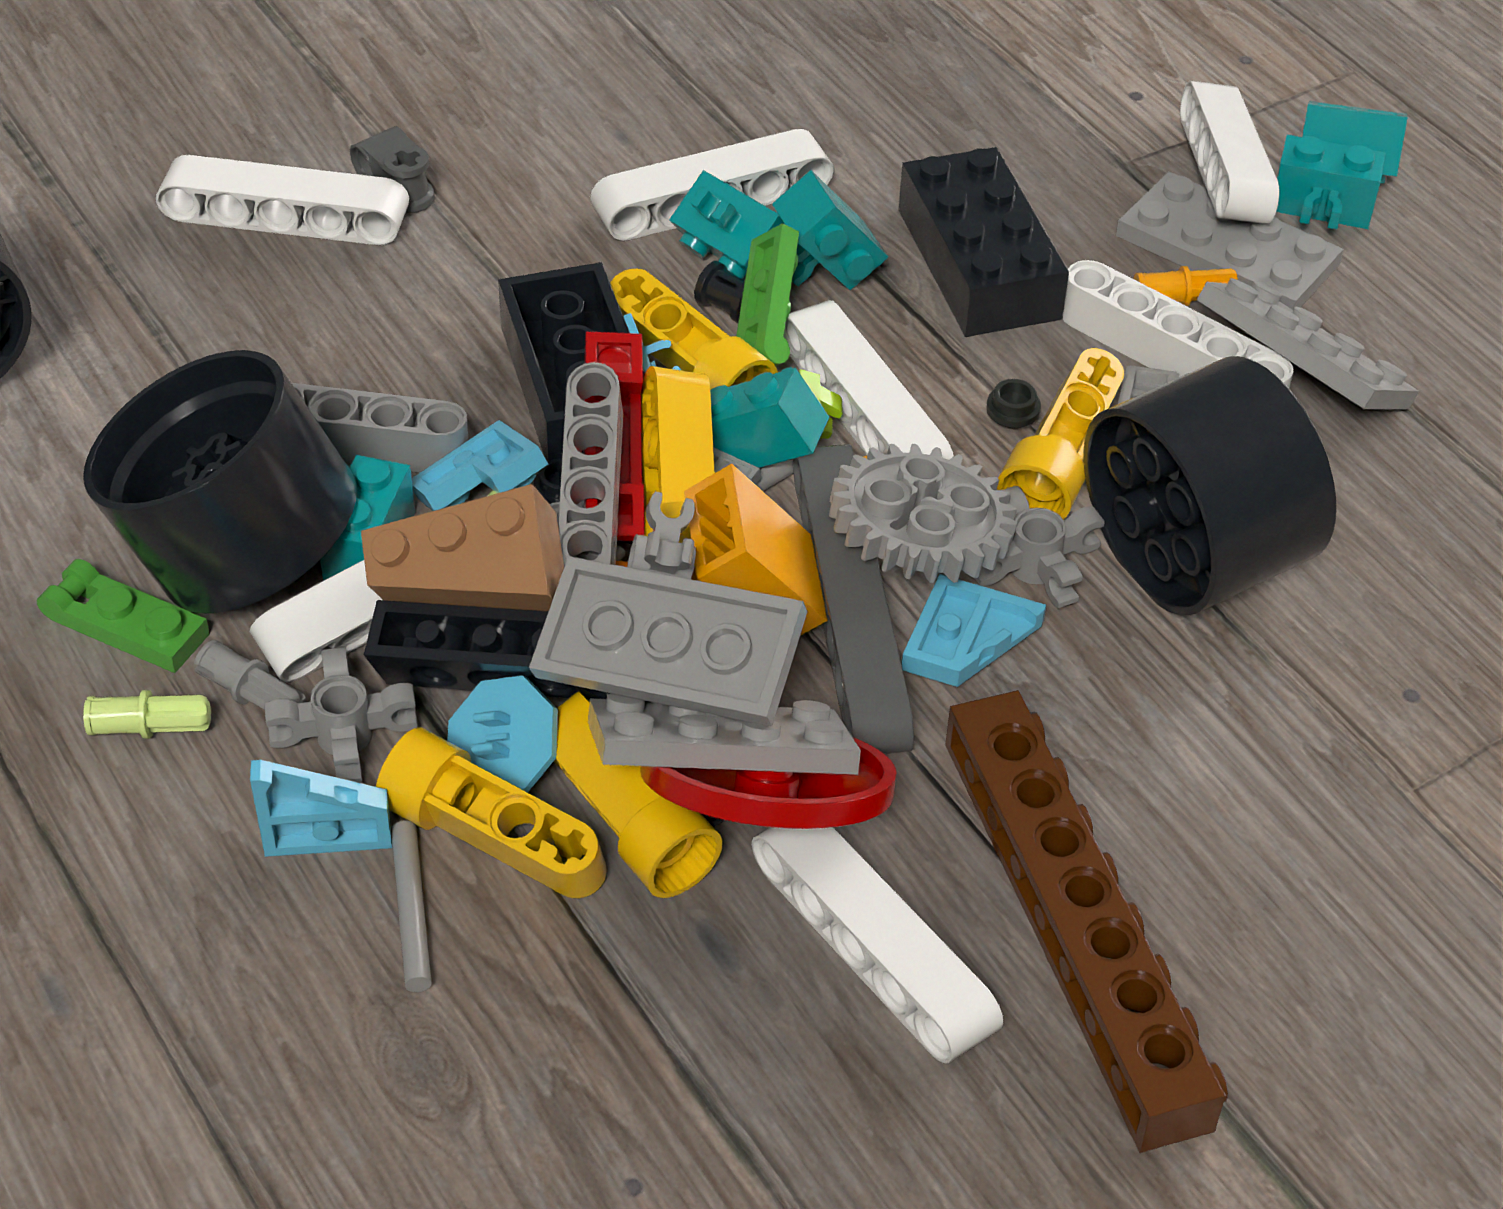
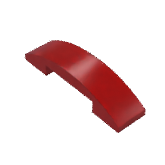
[583,332,644,541]

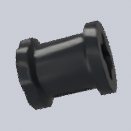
[694,261,745,323]

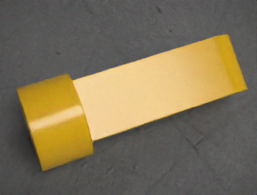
[610,268,778,390]
[996,348,1124,520]
[641,366,715,566]
[554,691,722,898]
[376,727,607,898]

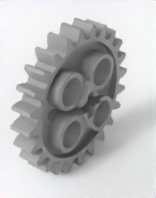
[829,444,1017,583]

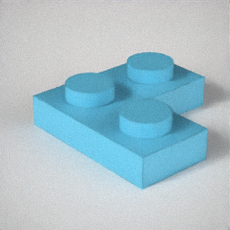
[412,420,548,511]

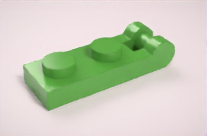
[736,223,799,366]
[37,559,210,673]

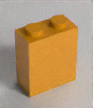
[684,463,828,636]

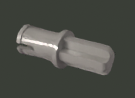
[194,640,306,710]

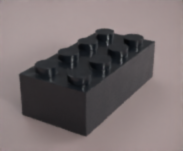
[898,147,1069,337]
[498,262,645,461]

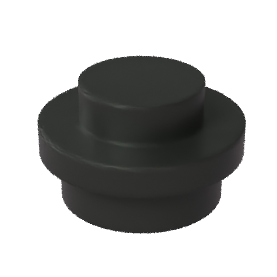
[986,379,1041,428]

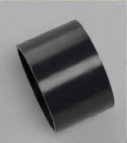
[83,350,357,613]
[1083,356,1337,616]

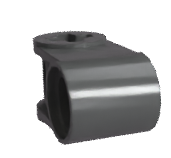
[350,126,434,213]

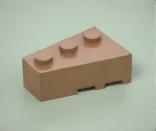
[361,484,564,611]

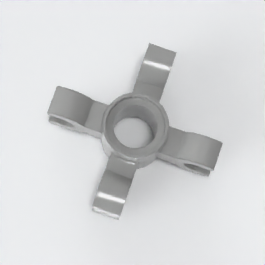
[975,486,1105,608]
[627,491,696,579]
[264,647,418,783]

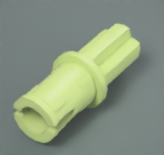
[83,690,211,739]

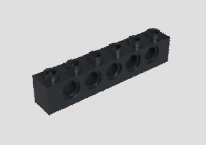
[363,600,646,701]

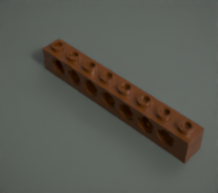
[945,690,1228,1153]

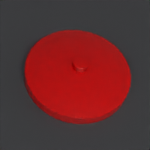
[640,737,897,829]

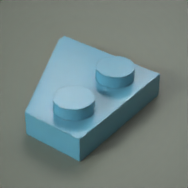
[901,574,1046,687]
[250,760,392,857]

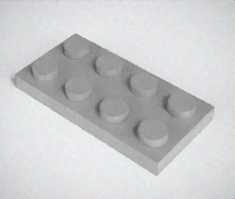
[1116,171,1344,310]
[1197,279,1419,409]
[529,556,807,727]
[588,693,861,775]

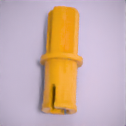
[1133,266,1238,307]

